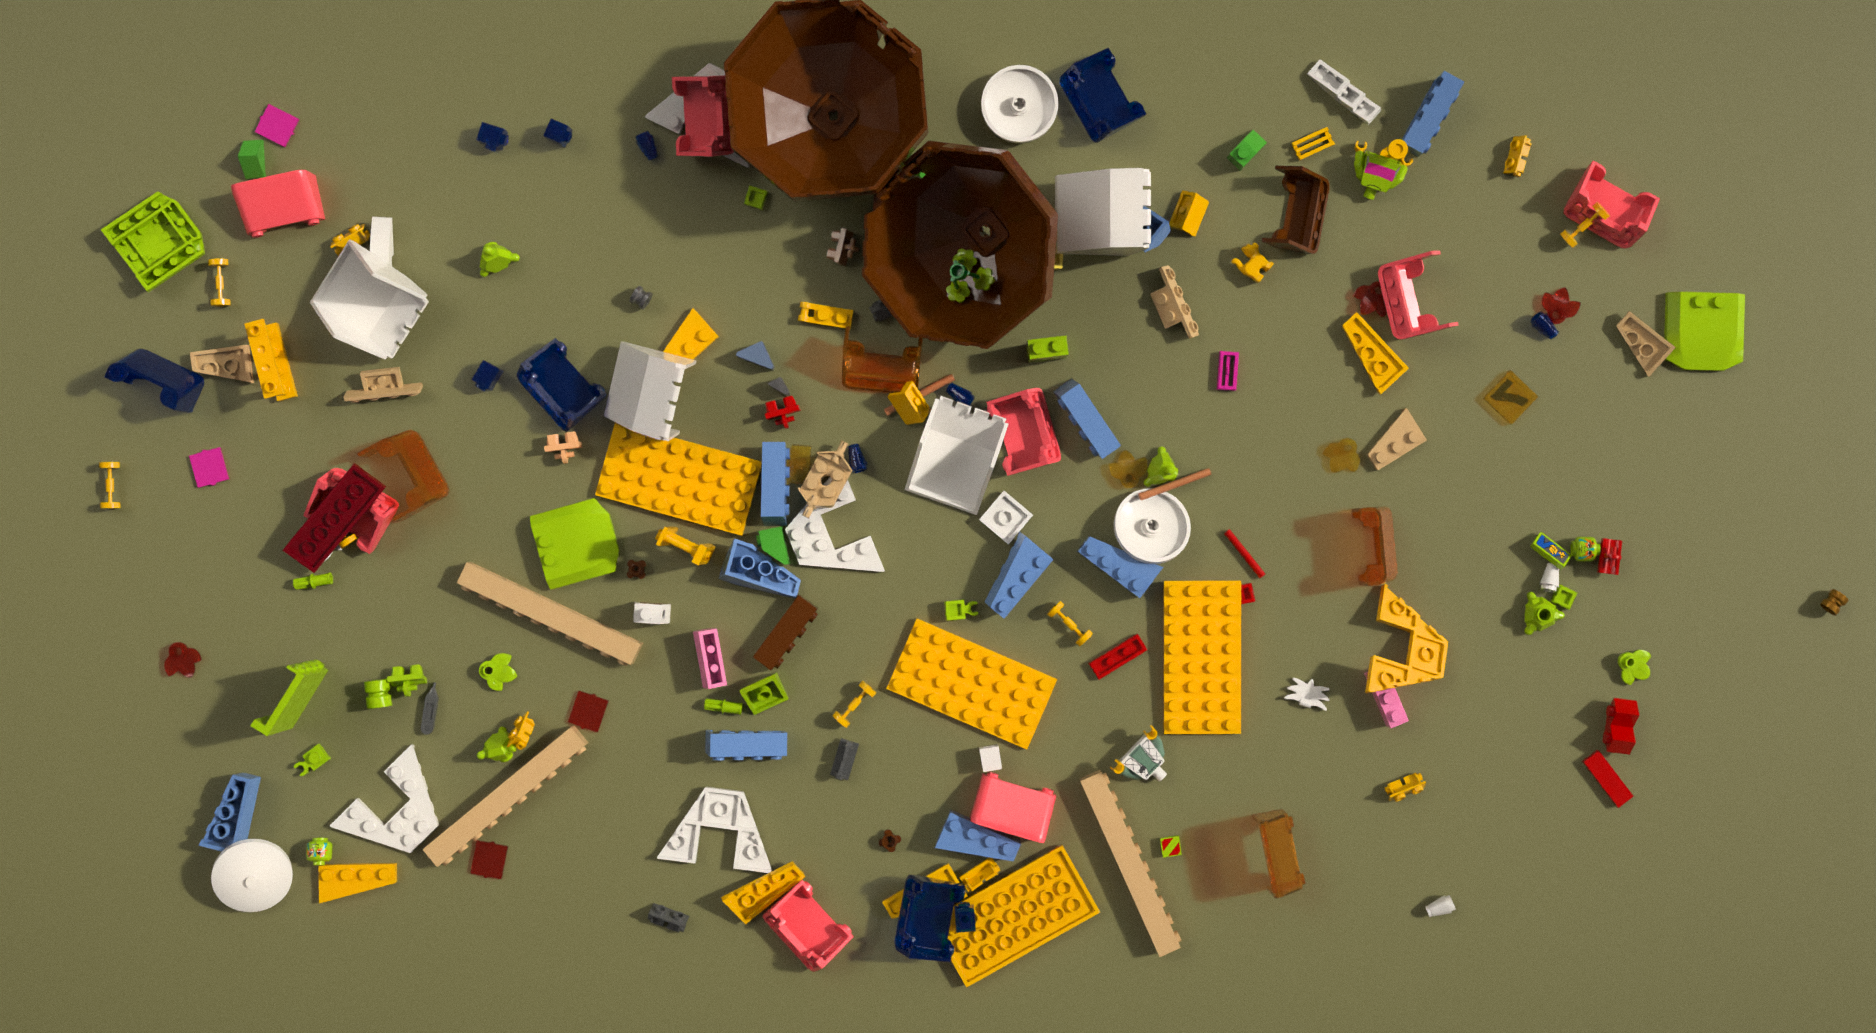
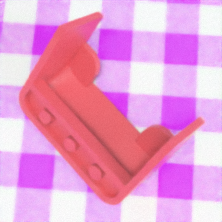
[1378,251,1459,339]

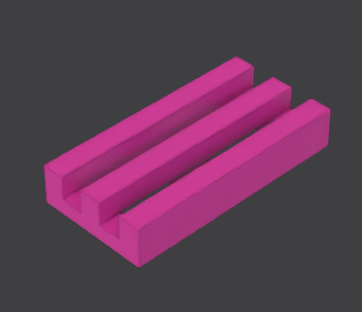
[1216,351,1239,391]

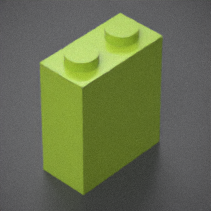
[1026,335,1069,363]

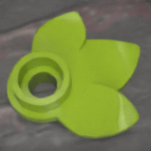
[1617,649,1651,685]
[479,653,517,691]

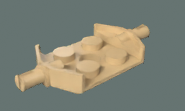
[798,440,853,519]

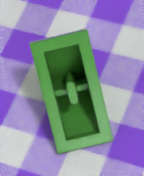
[238,140,266,179]

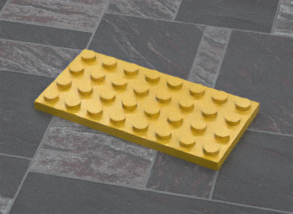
[595,422,762,536]
[1163,580,1241,734]
[886,618,1057,749]
[929,845,1100,988]

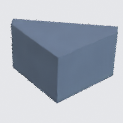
[736,341,775,371]

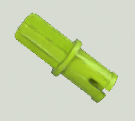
[293,572,333,590]
[704,698,743,715]

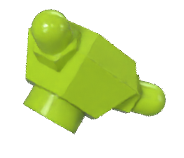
[480,242,520,277]
[1144,446,1178,487]
[1524,592,1565,635]
[476,726,517,762]

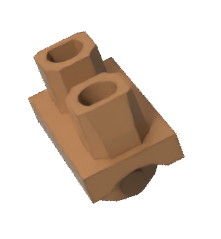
[827,228,860,266]

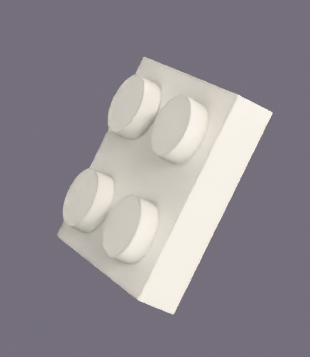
[979,491,1033,544]

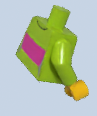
[1354,141,1413,200]

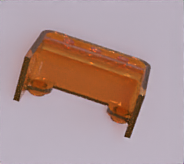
[842,326,923,393]
[357,430,449,521]
[1252,809,1305,899]

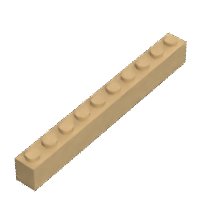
[457,562,643,666]
[423,725,589,867]
[1079,770,1182,957]

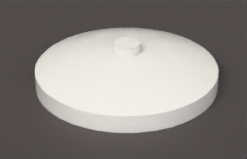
[981,65,1058,143]
[1114,489,1191,564]
[211,839,293,912]

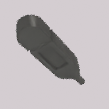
[421,682,439,735]

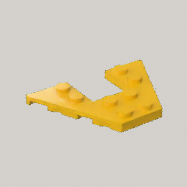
[1365,584,1448,694]

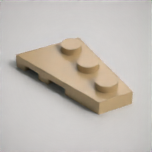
[1616,311,1676,377]
[190,345,254,383]
[1366,408,1427,471]

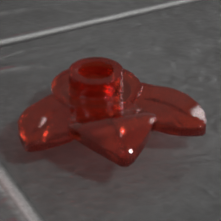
[1353,281,1387,317]
[1542,287,1581,324]
[164,642,202,678]

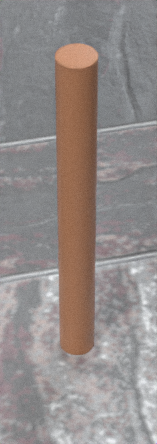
[884,374,955,416]
[1138,468,1211,501]

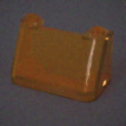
[1352,506,1398,586]

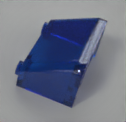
[1060,47,1146,143]
[517,338,607,432]
[104,349,204,413]
[894,875,965,962]

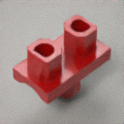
[765,395,801,429]
[1597,538,1622,575]

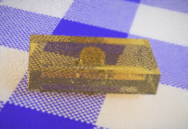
[789,444,812,484]

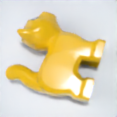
[1231,243,1274,283]

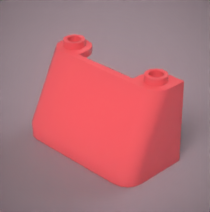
[672,75,734,157]
[1563,161,1660,248]
[231,170,325,238]
[986,388,1061,476]
[303,468,399,554]
[970,771,1056,843]
[762,880,854,972]

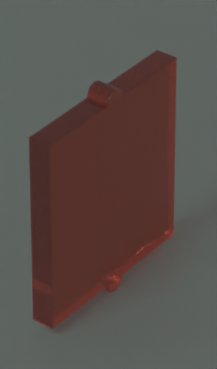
[568,690,609,732]
[471,840,508,879]

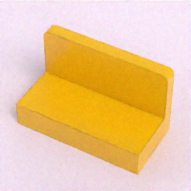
[1169,190,1209,237]
[888,381,931,425]

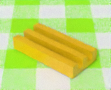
[1291,127,1335,161]

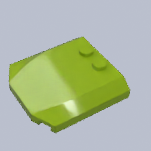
[101,191,205,293]
[1664,292,1745,371]
[530,498,620,590]

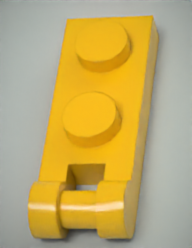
[797,302,853,330]

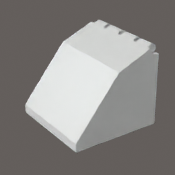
[1055,168,1151,256]
[310,239,429,360]
[604,341,696,441]
[904,396,1008,515]

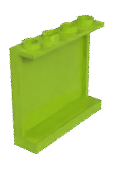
[250,659,328,736]

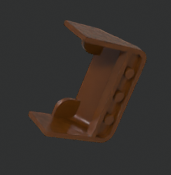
[1262,165,1330,254]

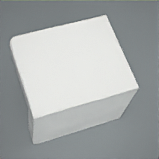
[979,744,1002,772]

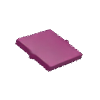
[255,104,299,147]
[189,447,229,488]

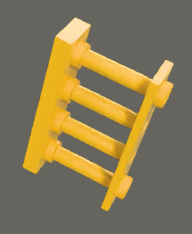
[244,319,298,402]
[655,527,716,565]

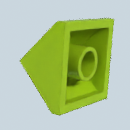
[739,672,789,715]

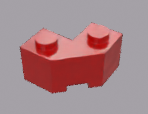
[1603,698,1640,755]

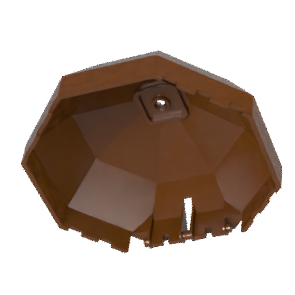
[724,0,929,202]
[862,141,1058,349]

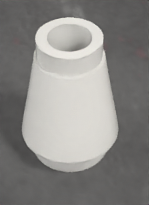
[1539,563,1559,593]
[1425,895,1456,917]

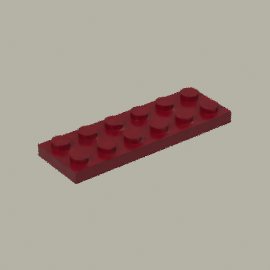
[282,463,386,573]

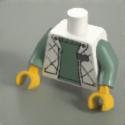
[1110,725,1167,782]

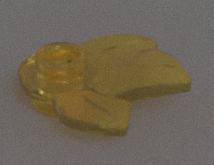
[1323,438,1360,473]
[1109,450,1147,488]

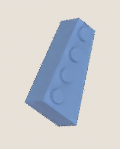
[1402,71,1464,157]
[1053,378,1121,459]
[761,442,790,526]
[985,531,1054,619]
[1077,536,1163,598]
[705,730,787,761]
[198,772,261,851]
[935,809,1021,861]

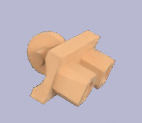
[544,432,583,464]

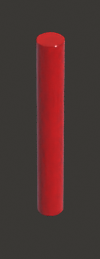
[1224,529,1265,578]

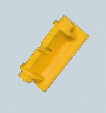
[1503,135,1532,177]
[330,224,371,256]
[507,711,535,750]
[1384,772,1426,802]
[959,857,1000,892]

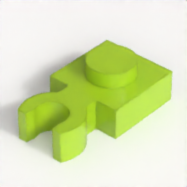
[944,599,979,621]
[294,744,331,776]

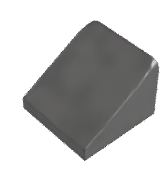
[768,377,791,396]

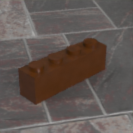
[753,595,818,670]

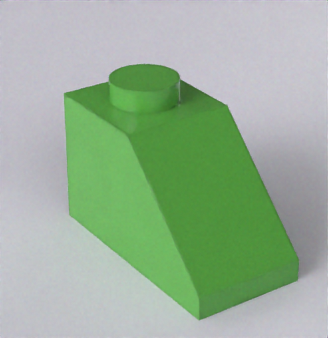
[1227,130,1267,171]
[756,526,790,565]

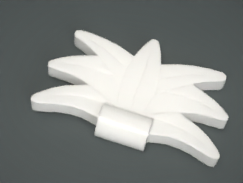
[1284,678,1329,711]

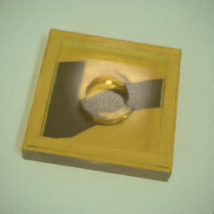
[1483,370,1538,425]

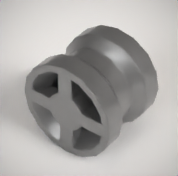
[629,286,653,310]

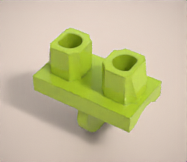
[387,664,427,697]

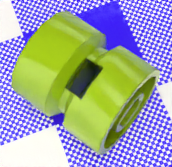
[364,679,392,709]

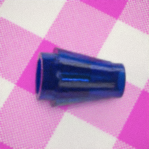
[635,130,658,161]
[1530,311,1559,339]
[946,382,975,406]
[848,444,868,473]

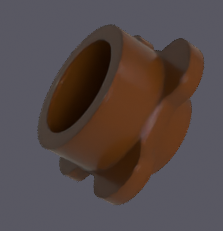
[627,560,646,579]
[878,829,901,852]

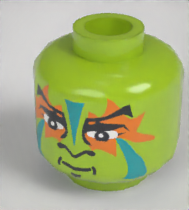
[1570,536,1601,562]
[306,838,333,866]

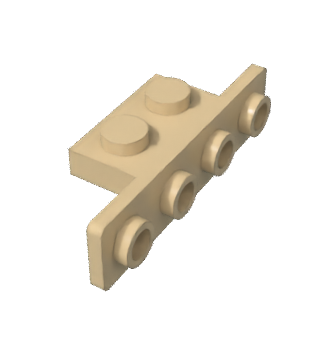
[1150,265,1199,339]
[343,367,423,403]

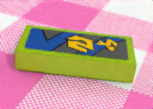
[1530,532,1572,570]

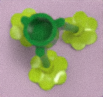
[946,248,995,303]

